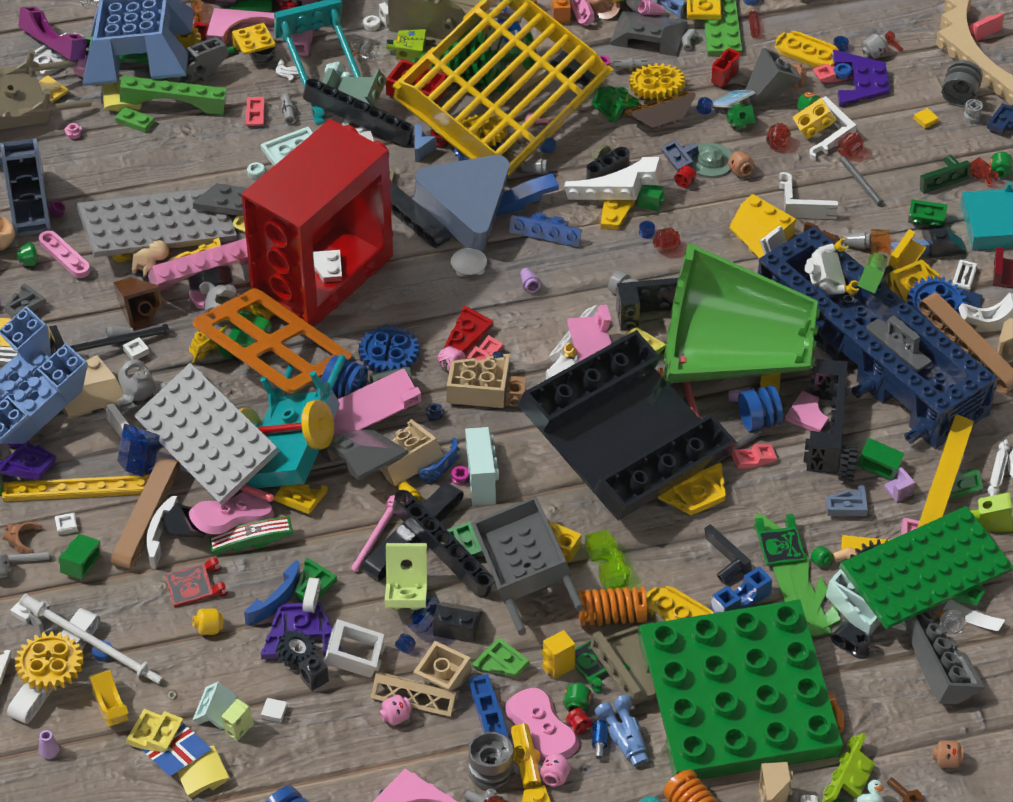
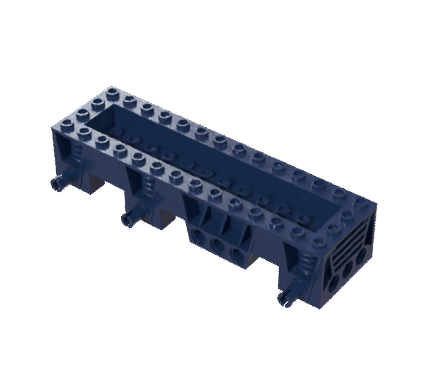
[758,226,997,449]

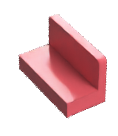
[968,13,1004,42]

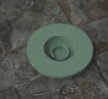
[691,143,733,178]

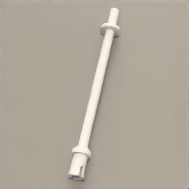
[19,594,163,684]

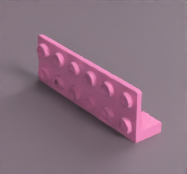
[567,304,611,361]
[320,369,422,450]

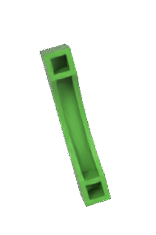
[120,76,227,115]
[857,252,887,293]

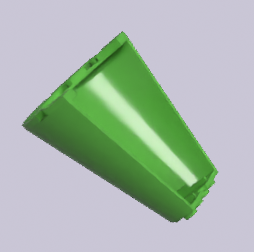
[663,243,820,384]

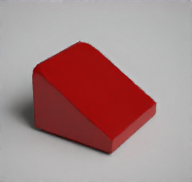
[194,22,209,40]

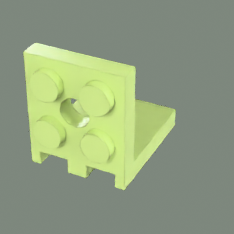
[385,543,427,610]

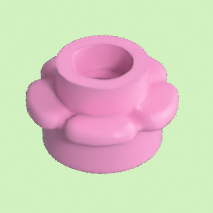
[65,123,82,139]

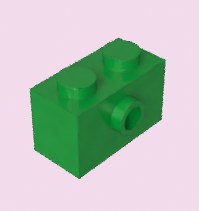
[856,438,904,481]
[58,534,101,580]

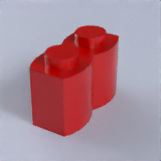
[711,48,740,87]

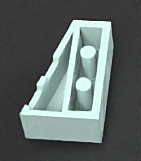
[826,569,881,636]

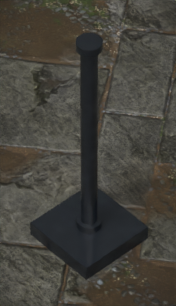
[49,324,169,356]

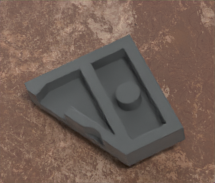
[4,283,46,318]

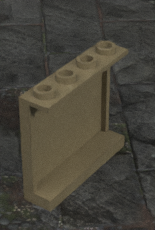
[590,611,665,706]

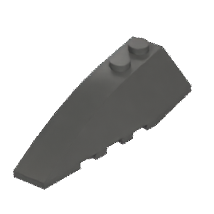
[906,610,984,704]

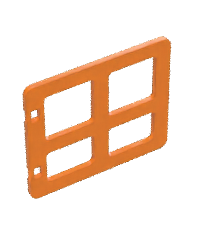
[192,288,352,393]

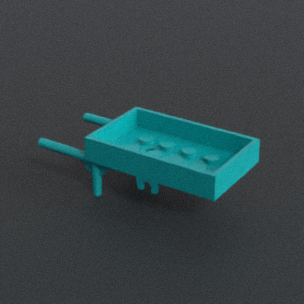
[960,182,1013,250]

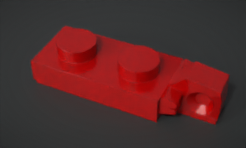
[274,0,298,11]

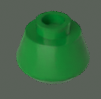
[17,242,38,267]

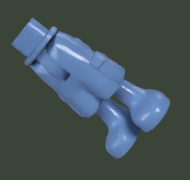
[595,694,649,767]

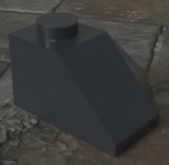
[922,228,966,258]
[162,503,206,538]

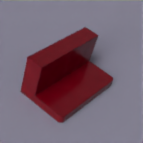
[993,247,1013,288]

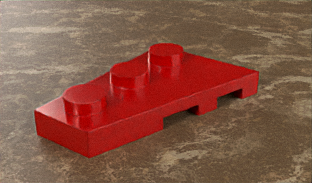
[444,305,494,354]

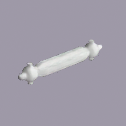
[988,439,1010,496]

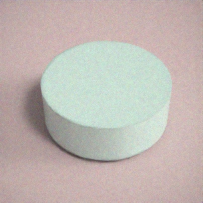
[247,162,265,179]

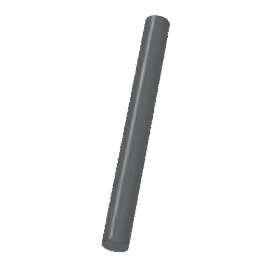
[840,156,883,206]
[704,429,762,470]

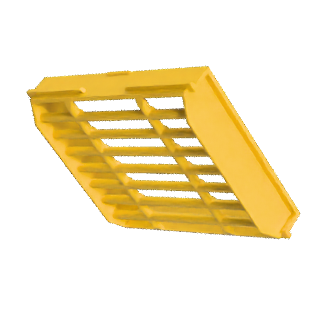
[393,0,614,178]

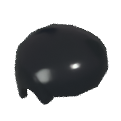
[250,47,276,63]

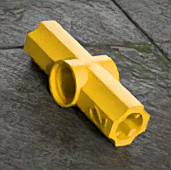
[511,723,541,789]

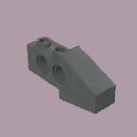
[162,36,229,84]

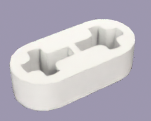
[303,578,321,613]

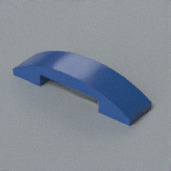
[244,560,300,626]

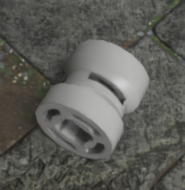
[963,99,983,124]

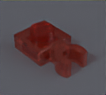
[970,157,998,185]

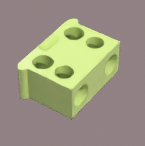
[221,699,254,741]

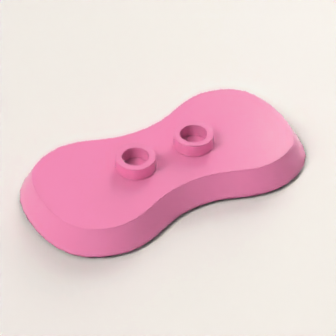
[189,492,274,534]
[505,688,580,762]

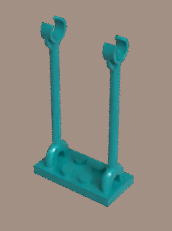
[274,0,362,124]

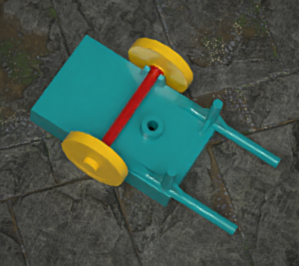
[238,354,346,488]

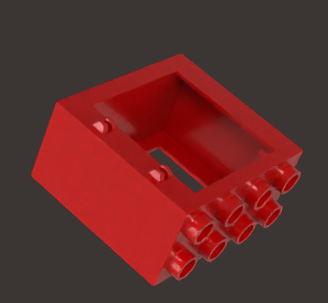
[241,119,394,327]

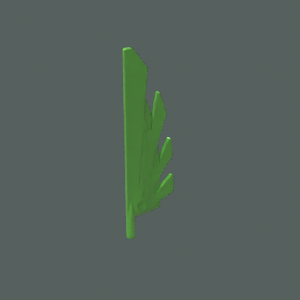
[754,514,840,637]

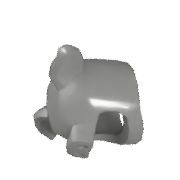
[199,282,241,323]
[117,359,167,407]

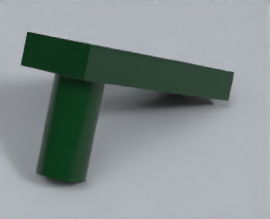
[920,155,971,193]

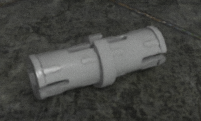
[613,57,648,71]
[280,93,296,125]

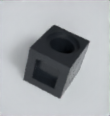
[299,653,329,691]

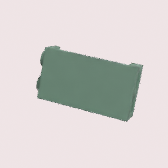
[322,68,387,107]

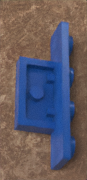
[509,213,582,247]

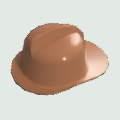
[588,0,620,20]

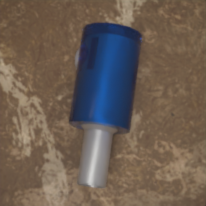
[591,719,608,760]

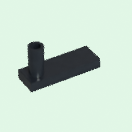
[704,524,752,583]

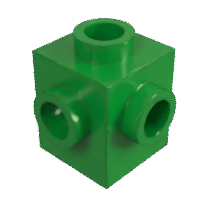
[726,103,755,129]

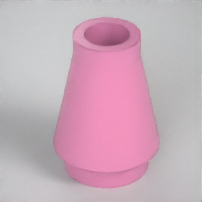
[638,0,664,16]

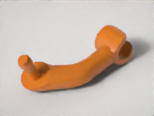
[828,692,844,733]

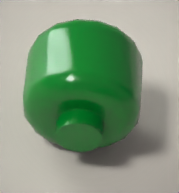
[811,546,834,568]

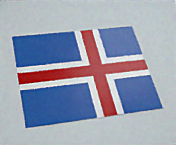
[141,722,211,776]

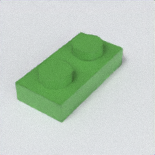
[115,107,155,133]

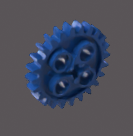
[907,275,968,322]
[358,325,420,374]

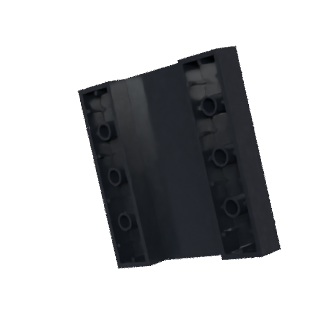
[518,330,736,521]

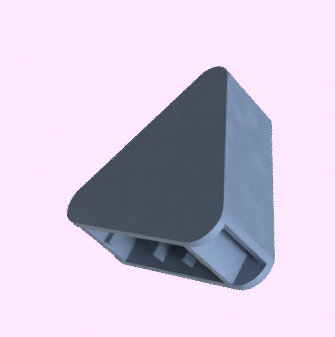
[0,138,51,237]
[413,155,509,252]

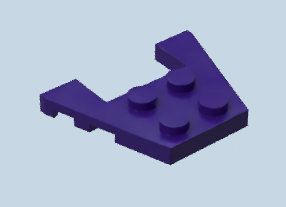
[832,50,890,107]
[0,439,56,480]
[261,602,342,660]

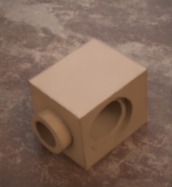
[505,376,526,406]

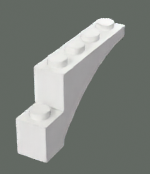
[564,157,663,200]

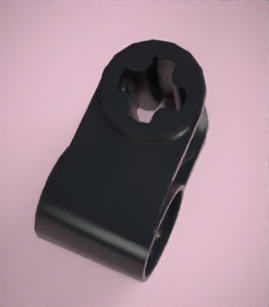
[830,621,871,659]

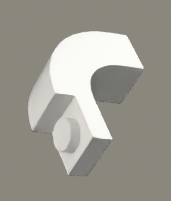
[958,292,1013,332]

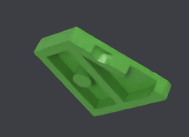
[472,637,530,678]

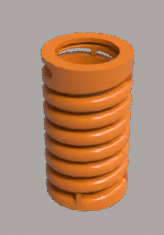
[577,586,647,627]
[663,770,717,802]

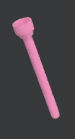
[352,495,404,572]

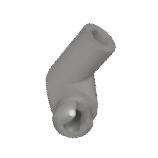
[682,29,699,51]
[464,788,497,802]

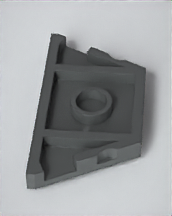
[193,183,247,216]

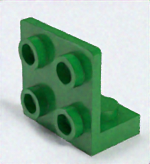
[591,85,642,123]

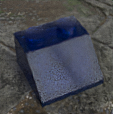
[117,424,160,477]

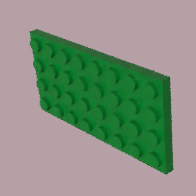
[839,506,1013,630]

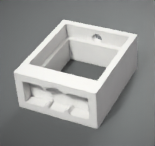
[324,619,385,678]

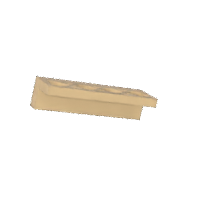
[371,672,460,717]

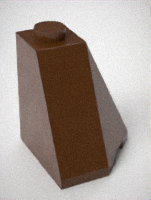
[113,277,163,330]

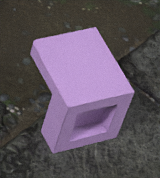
[884,468,915,502]

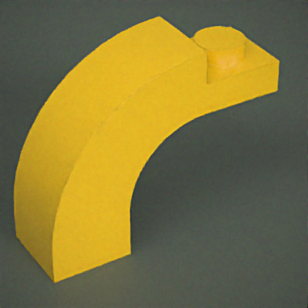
[89,670,128,727]

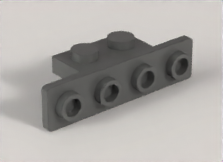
[866,315,931,372]

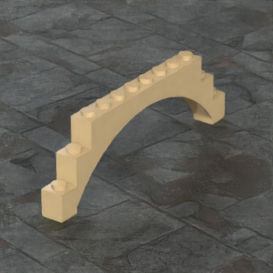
[936,0,1013,106]

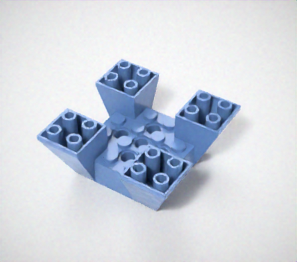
[83,0,194,86]
[0,306,88,444]

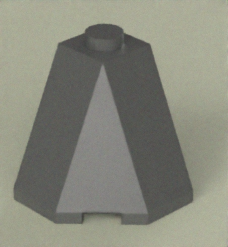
[745,48,802,105]

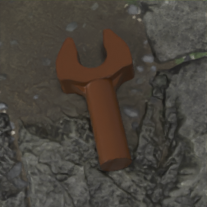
[887,777,923,802]

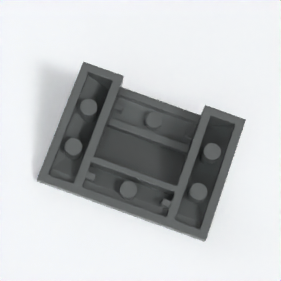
[610,10,688,56]
[321,428,409,480]

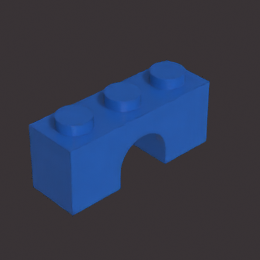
[711,566,773,613]

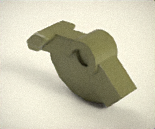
[591,145,615,160]

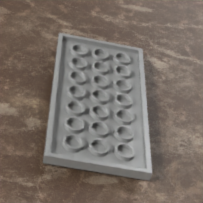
[77,188,237,257]
[134,363,280,506]

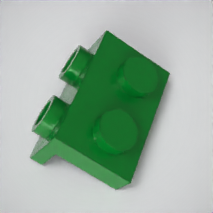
[908,199,948,228]

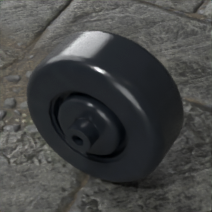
[188,265,233,291]

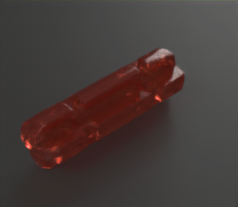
[749,11,760,38]

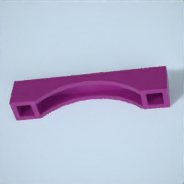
[18,6,87,62]

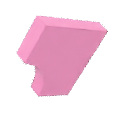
[785,391,829,432]

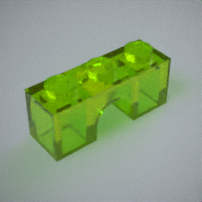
[585,529,631,591]

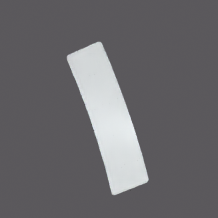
[943,599,1005,631]

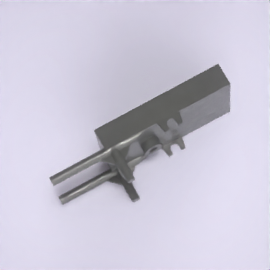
[471,496,584,636]

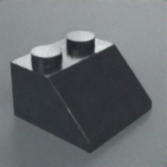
[433,602,483,643]

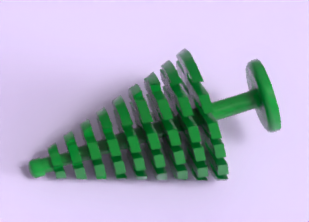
[411,19,537,93]

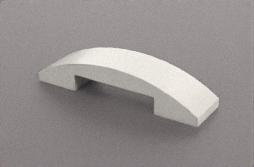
[147,496,178,570]

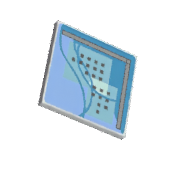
[708,90,755,109]

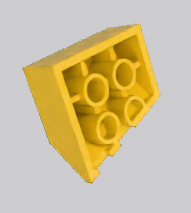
[729,194,796,259]

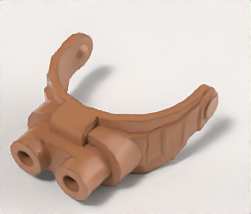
[2,522,43,554]

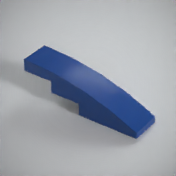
[496,173,559,216]
[468,674,509,739]

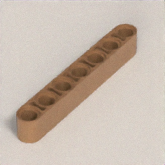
[918,293,1013,394]
[111,456,180,570]

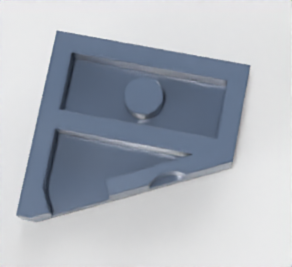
[826,485,868,516]

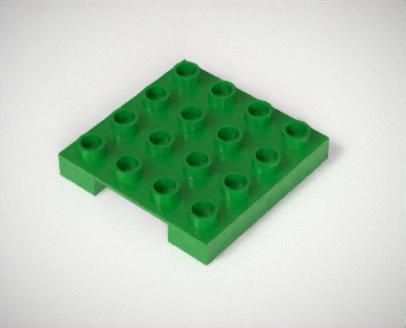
[638,599,843,783]

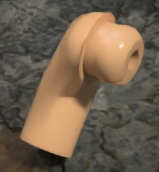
[833,548,856,562]

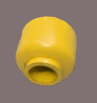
[192,608,223,635]

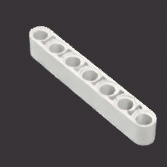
[7,608,100,724]

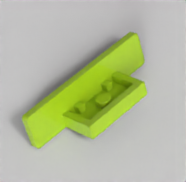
[821,733,875,802]

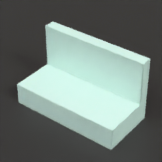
[193,681,237,730]

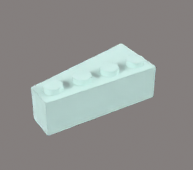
[465,427,499,506]

